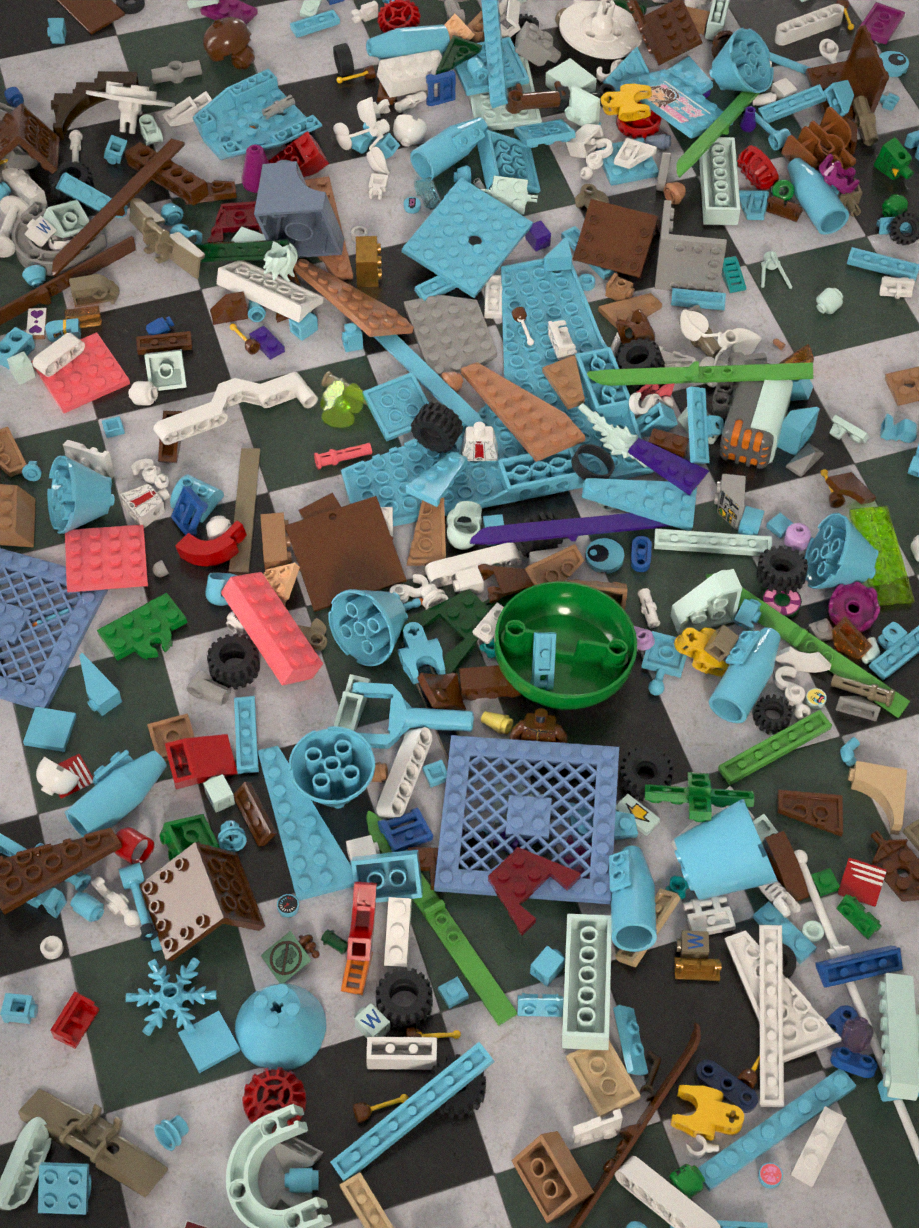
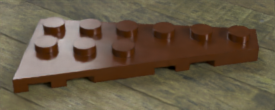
[0,828,122,915]

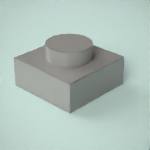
[808,618,836,642]

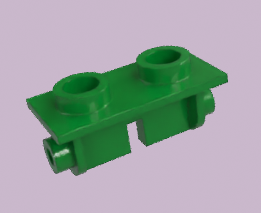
[836,894,882,940]

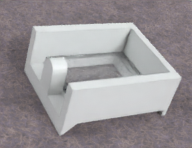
[499,0,522,38]

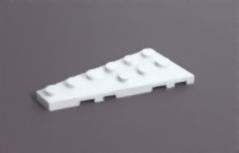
[725,931,842,1063]

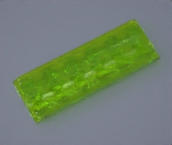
[849,506,915,606]

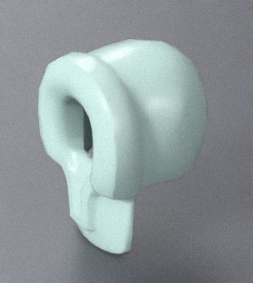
[446,501,482,550]

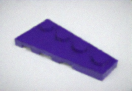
[627,438,710,496]

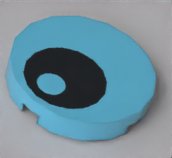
[879,51,909,77]
[585,538,625,574]

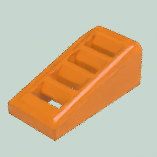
[341,951,373,995]

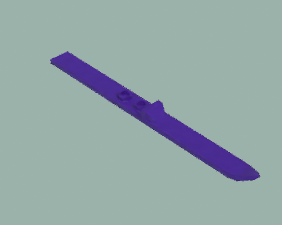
[470,513,672,545]

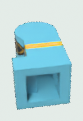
[45,318,81,342]

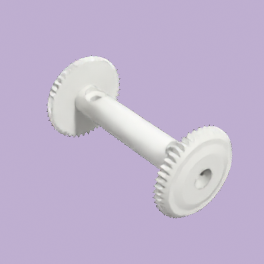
[0,196,29,258]

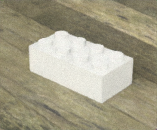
[377,50,451,98]

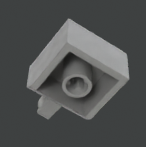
[515,21,561,66]

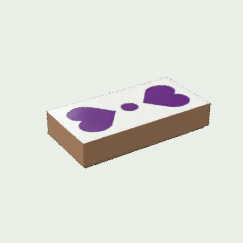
[26,308,48,340]

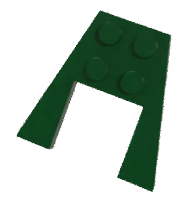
[401,589,491,674]

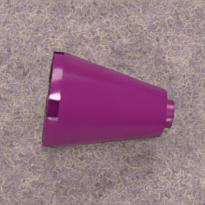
[241,144,269,193]

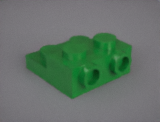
[159,814,220,861]

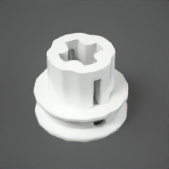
[420,584,448,610]

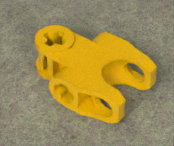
[601,83,652,121]
[674,628,729,677]
[670,1085,744,1141]

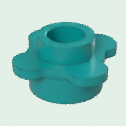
[480,638,495,659]
[665,875,689,900]

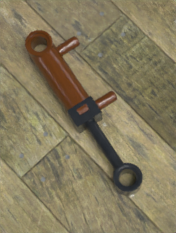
[506,81,616,114]

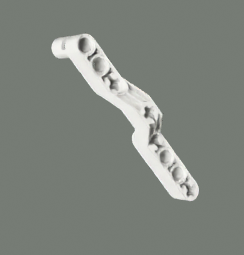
[154,372,318,445]

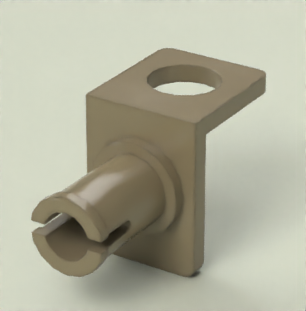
[839,179,862,217]

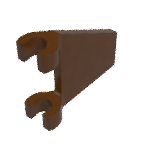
[478,564,534,603]

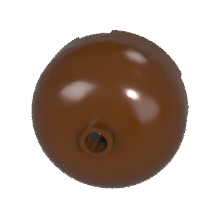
[203,17,252,61]

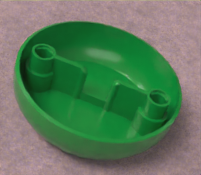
[494,581,637,710]

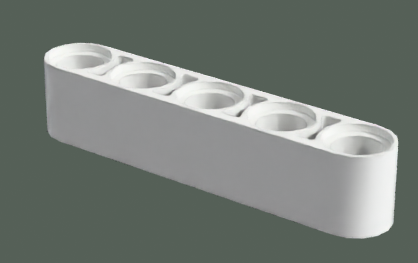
[775,4,844,46]
[425,543,522,587]
[376,727,432,819]
[615,1156,721,1228]

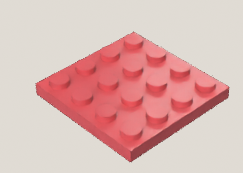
[31,332,130,413]
[65,524,148,592]

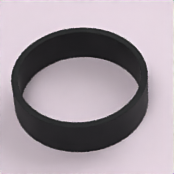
[571,444,615,480]

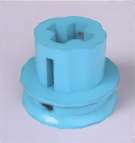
[218,820,247,852]
[154,1115,189,1151]

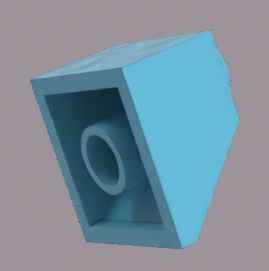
[777,407,820,456]

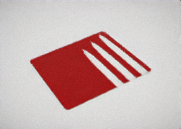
[58,754,93,799]
[838,858,886,907]

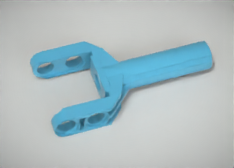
[352,682,474,749]

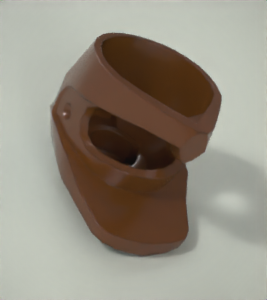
[616,309,655,345]

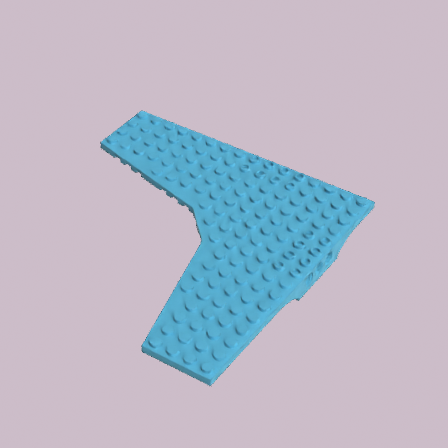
[341,258,654,527]

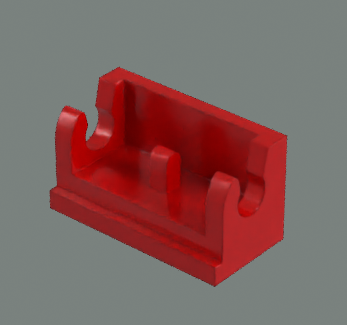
[50,991,99,1049]

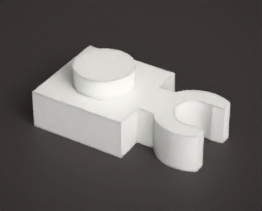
[351,1,378,23]
[369,173,388,200]

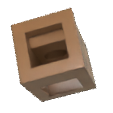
[605,273,634,301]

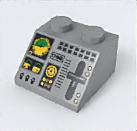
[714,474,746,530]

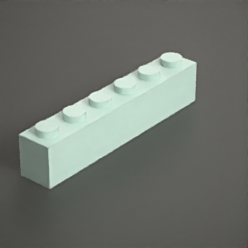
[878,973,919,1101]

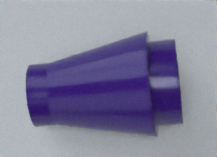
[740,106,756,132]

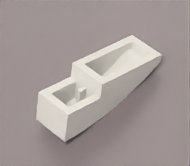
[162,91,212,127]

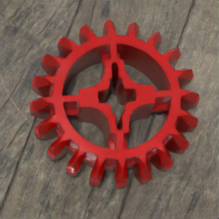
[378,0,421,33]

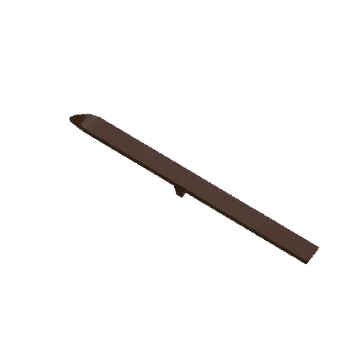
[52,138,185,277]
[0,236,136,325]
[567,1023,701,1228]

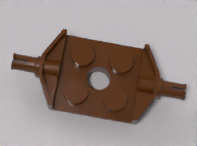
[870,831,919,902]

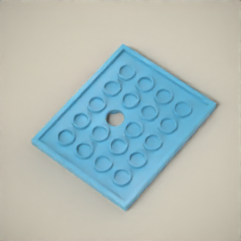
[402,178,533,298]

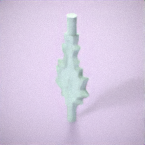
[578,403,647,468]

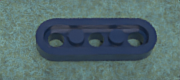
[695,1059,758,1113]

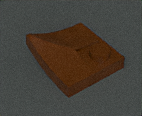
[417,672,466,711]

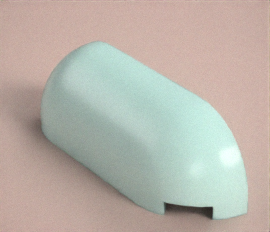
[0,1117,51,1210]

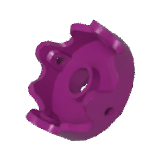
[819,154,860,194]
[828,582,880,633]

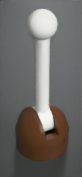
[511,307,534,346]

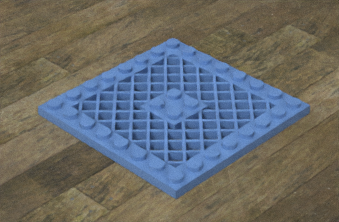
[0,548,108,709]
[434,735,619,904]

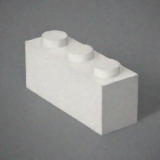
[2,168,48,211]
[384,897,412,967]
[367,1037,437,1070]
[791,1106,846,1187]

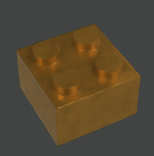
[356,236,382,287]

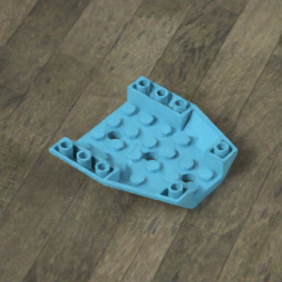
[193,69,322,160]

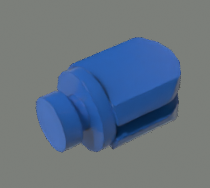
[4,87,24,108]
[146,316,174,335]

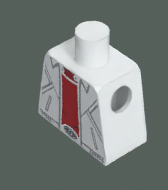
[462,422,498,461]
[120,484,170,528]

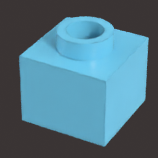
[374,133,400,159]

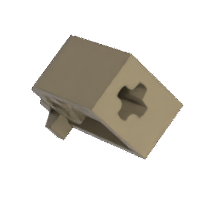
[69,274,120,308]

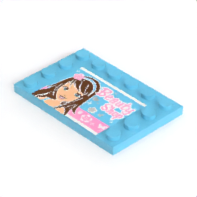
[620,69,733,138]

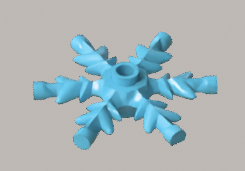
[126,958,217,1036]

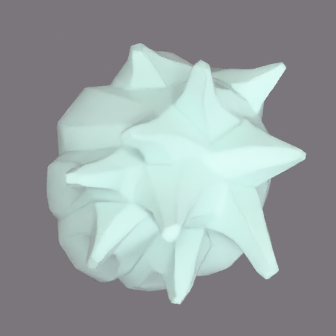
[263,242,298,282]

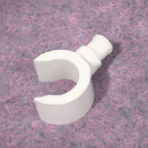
[685,1134,719,1159]

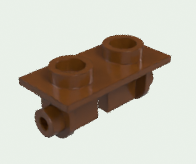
[766,196,803,222]

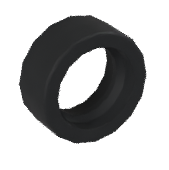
[333,43,354,77]

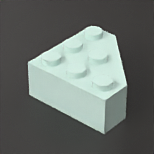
[670,569,742,635]

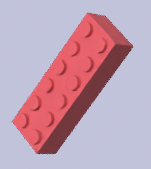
[221,572,323,686]

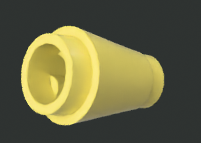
[481,711,513,735]

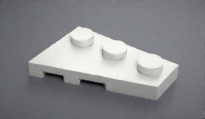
[63,440,115,479]

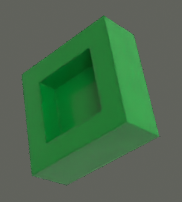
[811,868,840,896]

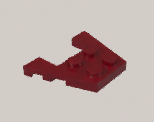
[207,201,264,243]
[488,847,581,936]

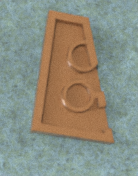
[598,293,662,330]
[542,355,585,410]
[0,426,27,477]
[525,544,585,585]

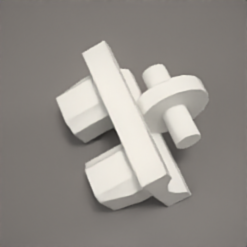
[879,276,915,299]

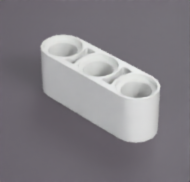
[33,333,85,377]

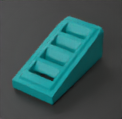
[721,256,747,293]

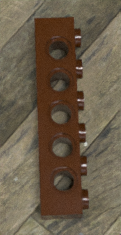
[125,142,209,206]

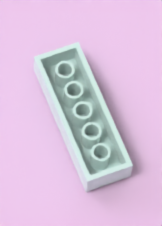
[699,137,740,225]
[562,914,611,1050]

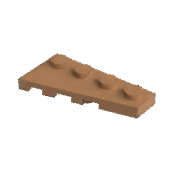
[407,498,446,566]

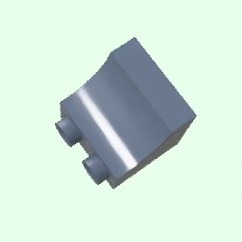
[254,160,344,258]

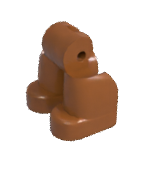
[781,107,856,170]

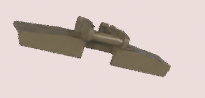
[129,198,205,279]
[18,1088,168,1198]

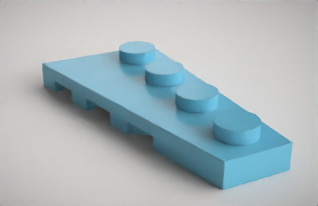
[406,451,468,507]

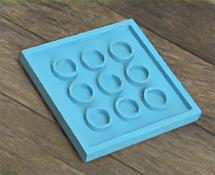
[454,37,529,96]

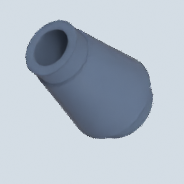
[646,133,671,150]

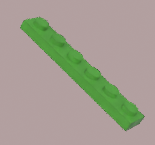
[718,710,832,785]

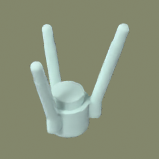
[761,251,792,289]

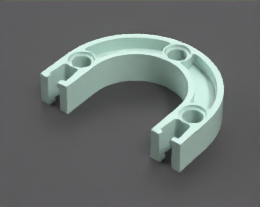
[226,1104,332,1228]

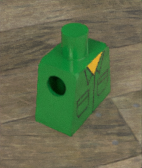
[873,137,914,180]

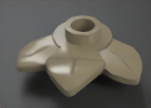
[575,183,609,209]
[298,618,327,651]

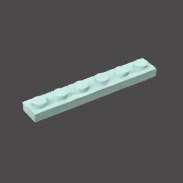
[654,529,772,556]

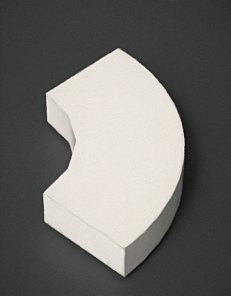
[776,646,831,673]

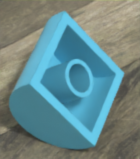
[170,474,224,523]

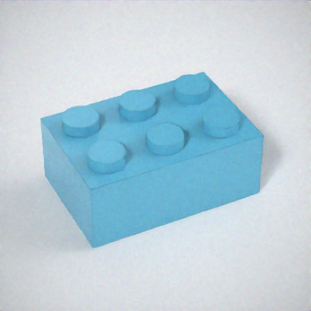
[351,850,423,903]

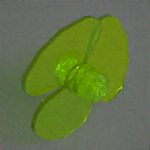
[320,380,364,428]

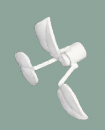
[333,97,390,175]
[680,309,762,387]

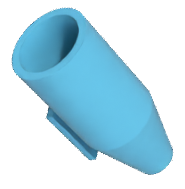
[366,24,450,60]
[410,117,488,181]
[787,158,849,235]
[709,627,781,723]
[65,750,167,837]
[609,846,657,952]

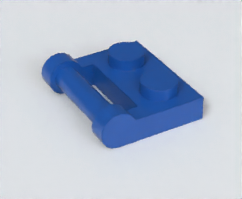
[426,70,456,106]
[171,486,208,537]
[378,808,433,852]

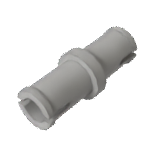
[262,95,295,119]

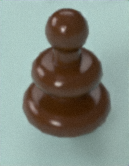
[298,934,320,959]

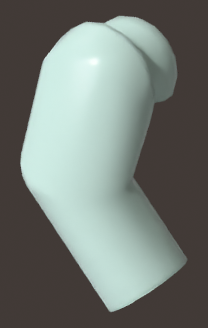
[861,637,880,664]

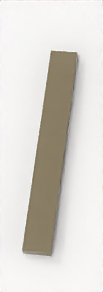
[229,448,261,576]

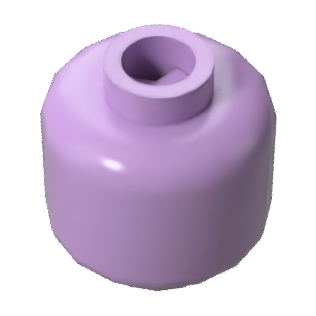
[784,523,811,552]

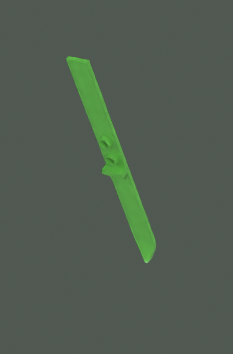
[676,91,760,178]
[587,361,814,386]
[706,574,911,718]
[366,811,517,1026]

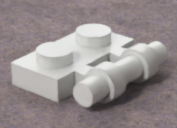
[682,895,736,935]

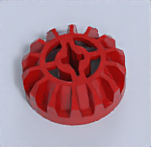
[616,101,662,139]
[737,145,779,190]
[242,1067,306,1133]

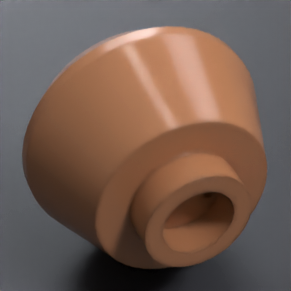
[664,182,686,205]
[441,371,463,393]

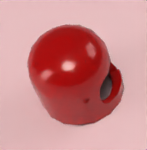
[114,827,155,865]

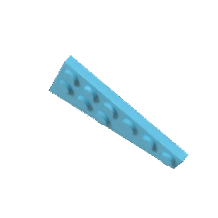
[582,478,697,531]

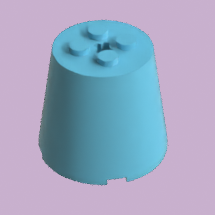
[674,799,778,900]

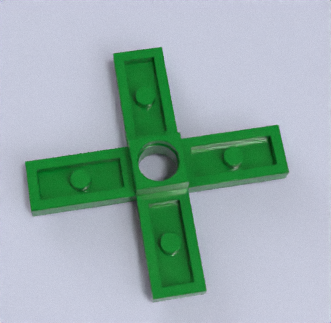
[645,772,754,822]

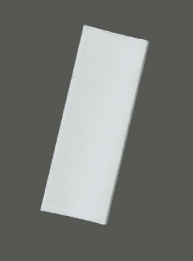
[217,260,324,322]

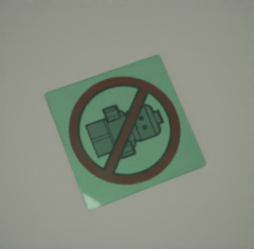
[261,931,311,983]

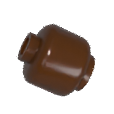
[231,45,255,70]

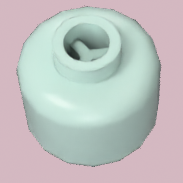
[816,288,843,314]

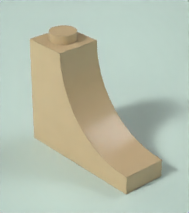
[848,761,907,835]

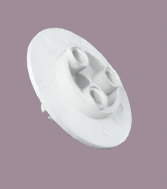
[559,0,643,59]
[86,81,175,134]

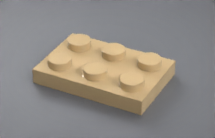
[566,1041,641,1118]

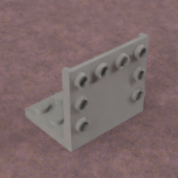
[654,200,727,292]

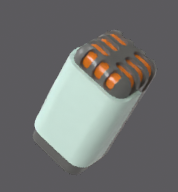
[711,360,793,469]

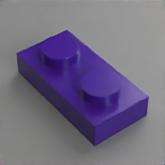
[249,326,285,360]

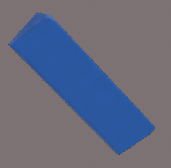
[815,945,903,988]

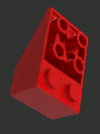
[268,131,329,178]
[165,734,238,790]

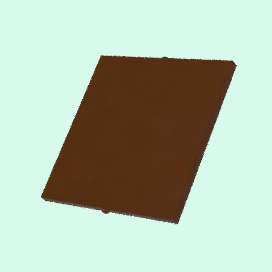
[285,496,407,612]

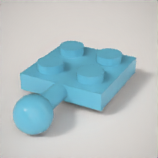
[641,631,687,695]

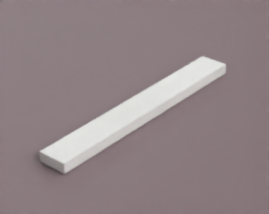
[759,925,784,1107]

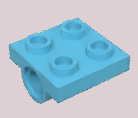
[38,1162,92,1215]

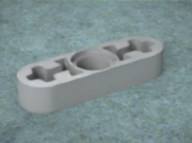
[656,152,671,191]

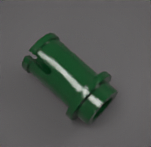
[321,929,348,955]

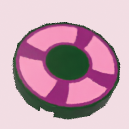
[762,587,802,619]

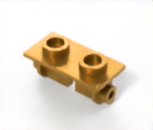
[675,957,721,981]

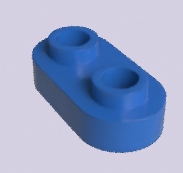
[631,536,652,572]
[825,1005,858,1038]
[830,1047,877,1078]

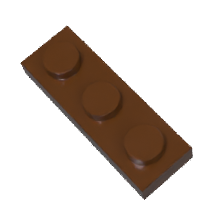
[136,331,192,355]
[233,782,277,846]

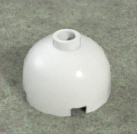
[393,114,427,147]
[36,757,80,796]

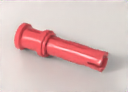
[314,443,372,470]

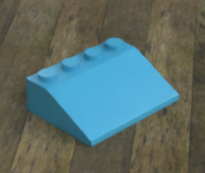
[477,130,541,194]

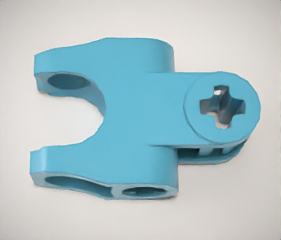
[398,622,445,684]

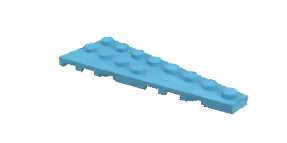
[258,746,354,901]

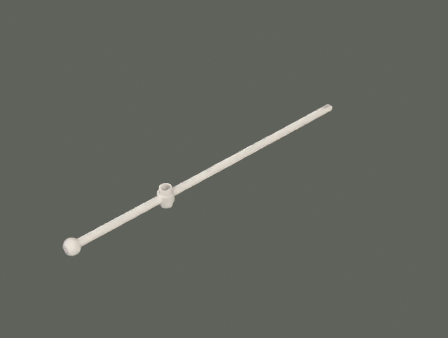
[794,850,919,1164]

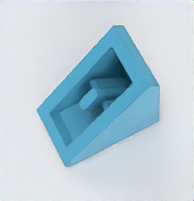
[544,238,572,272]

